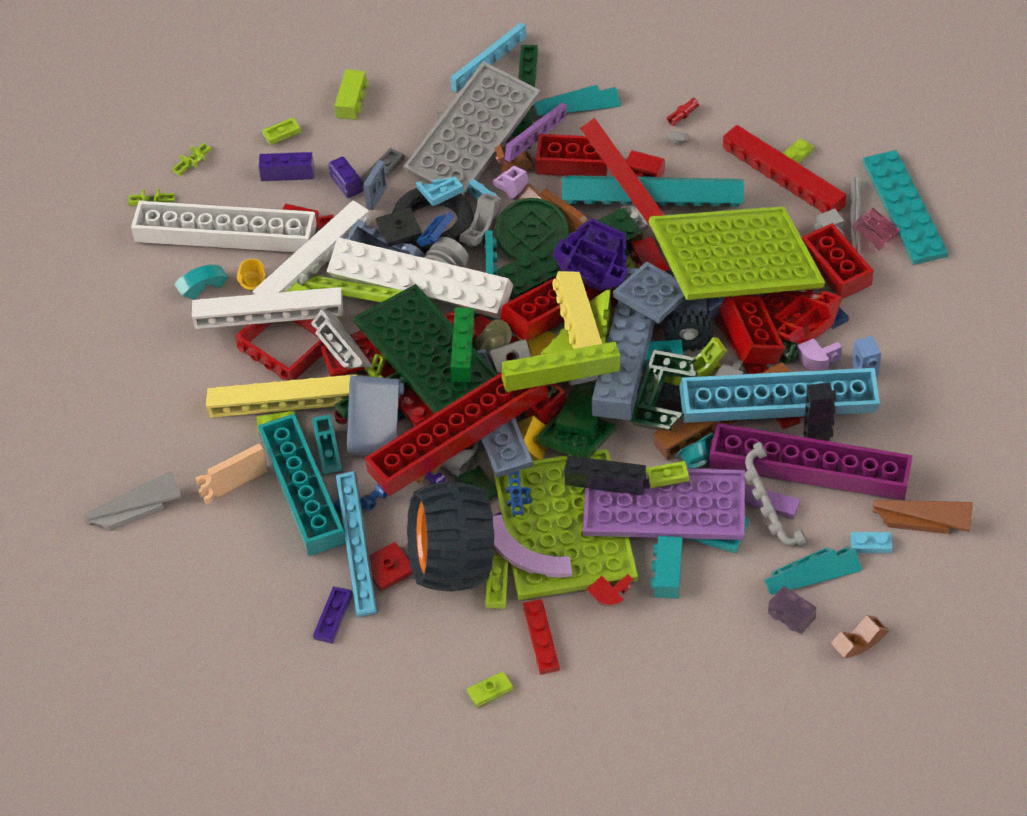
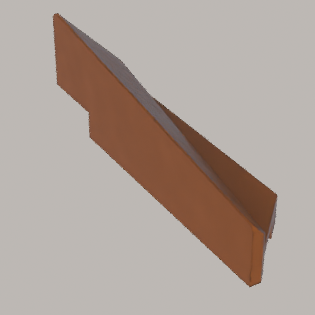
[518,183,588,234]
[872,500,973,534]

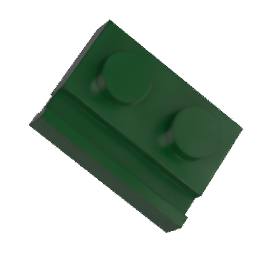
[455,465,498,501]

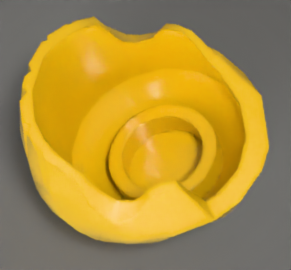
[237,259,266,291]

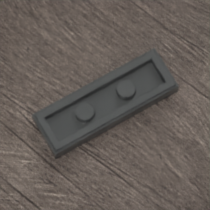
[361,148,405,187]

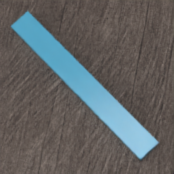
[336,471,378,618]

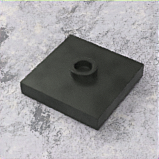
[376,208,422,247]

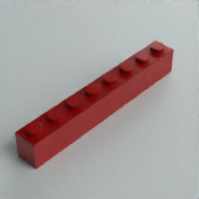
[723,125,846,213]

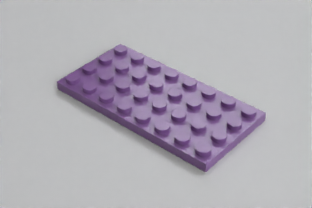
[583,469,745,540]

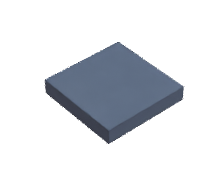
[363,160,388,210]

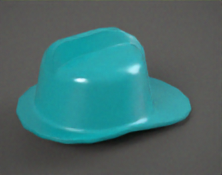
[675,433,715,469]

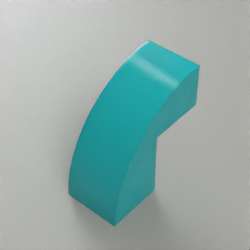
[174,265,229,300]

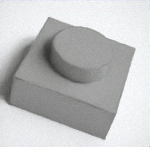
[667,131,688,144]

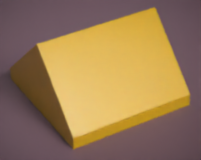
[517,415,548,461]

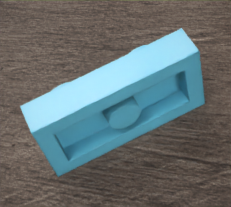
[468,179,497,201]
[850,532,892,553]

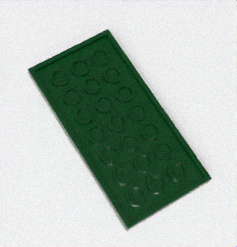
[353,284,498,414]

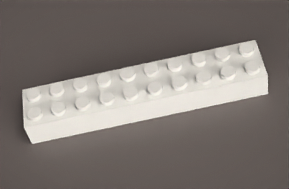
[131,201,317,252]
[327,237,513,319]

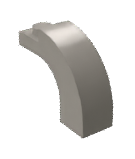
[459,193,501,248]

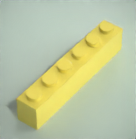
[552,271,602,349]

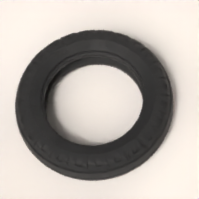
[392,188,474,255]

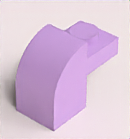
[493,166,529,199]
[797,338,842,371]

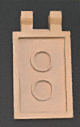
[195,444,268,505]

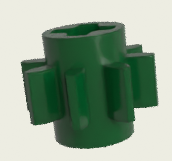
[779,340,799,363]

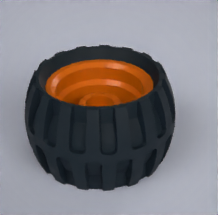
[407,482,495,592]

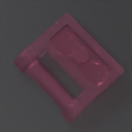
[852,208,900,251]

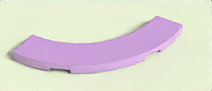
[493,515,572,577]

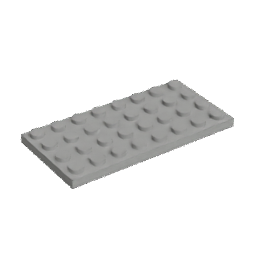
[403,61,541,197]

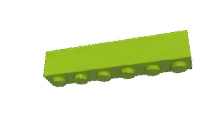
[501,342,620,392]

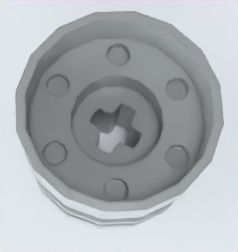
[423,237,468,267]

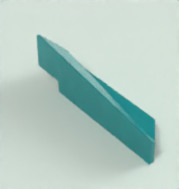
[534,85,621,116]
[765,546,862,595]

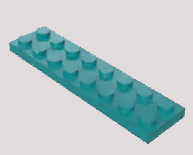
[862,150,948,265]

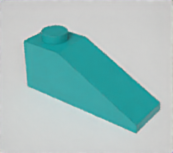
[312,414,342,475]

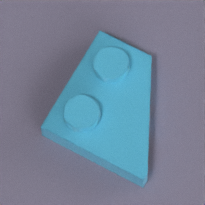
[416,177,464,206]

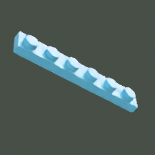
[450,23,527,93]

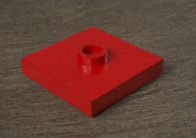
[369,542,412,591]

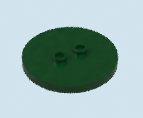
[496,198,568,260]

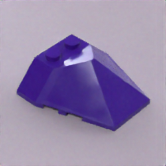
[553,218,628,291]

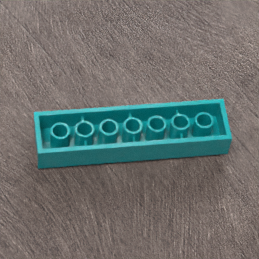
[258,414,346,557]

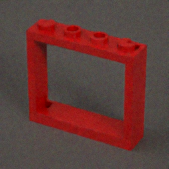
[235,319,325,381]

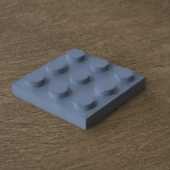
[613,262,686,323]

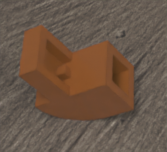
[495,144,535,173]

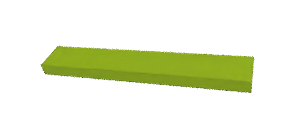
[304,275,403,302]

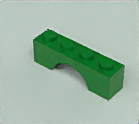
[451,307,474,382]

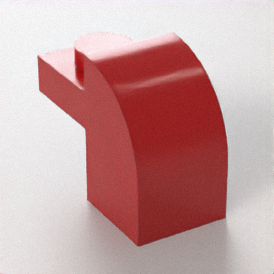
[586,574,633,606]

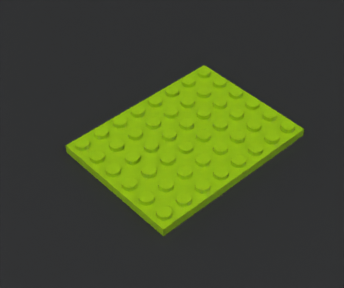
[649,206,825,300]
[493,449,638,600]

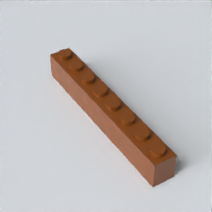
[653,362,790,460]

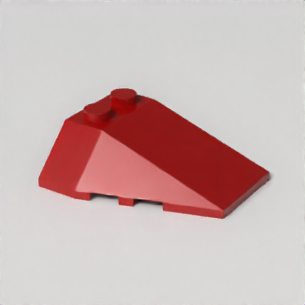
[761,290,842,344]

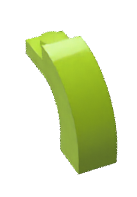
[664,337,727,386]

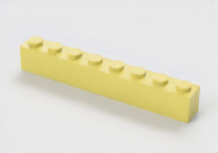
[206,374,357,418]

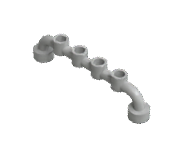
[744,442,808,547]

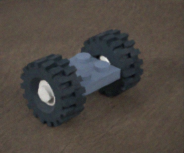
[665,267,713,352]

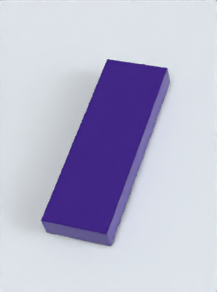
[313,586,353,644]

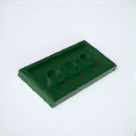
[555,382,601,436]

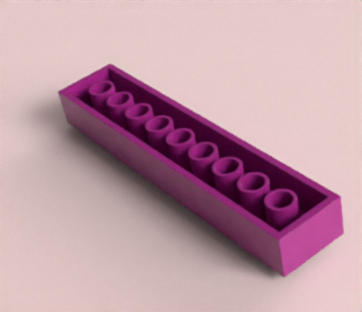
[709,423,913,500]

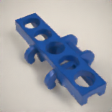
[506,471,533,517]

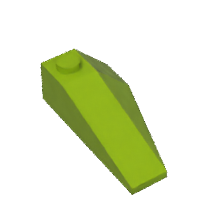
[589,290,611,344]

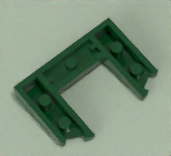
[628,350,698,431]

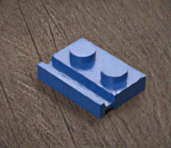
[416,211,455,247]

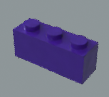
[258,152,315,181]

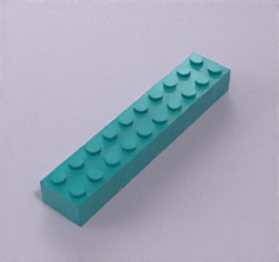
[562,176,744,207]

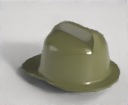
[475,319,512,351]

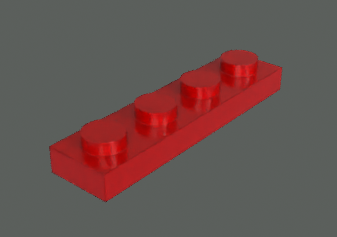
[522,599,560,675]

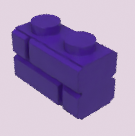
[328,156,363,198]

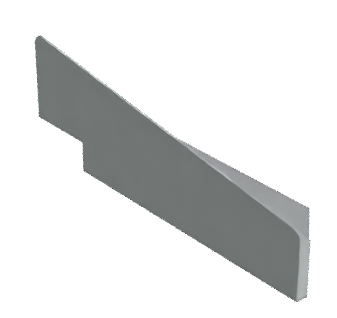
[311,310,372,369]
[85,471,182,531]

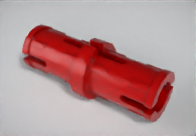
[667,97,700,126]

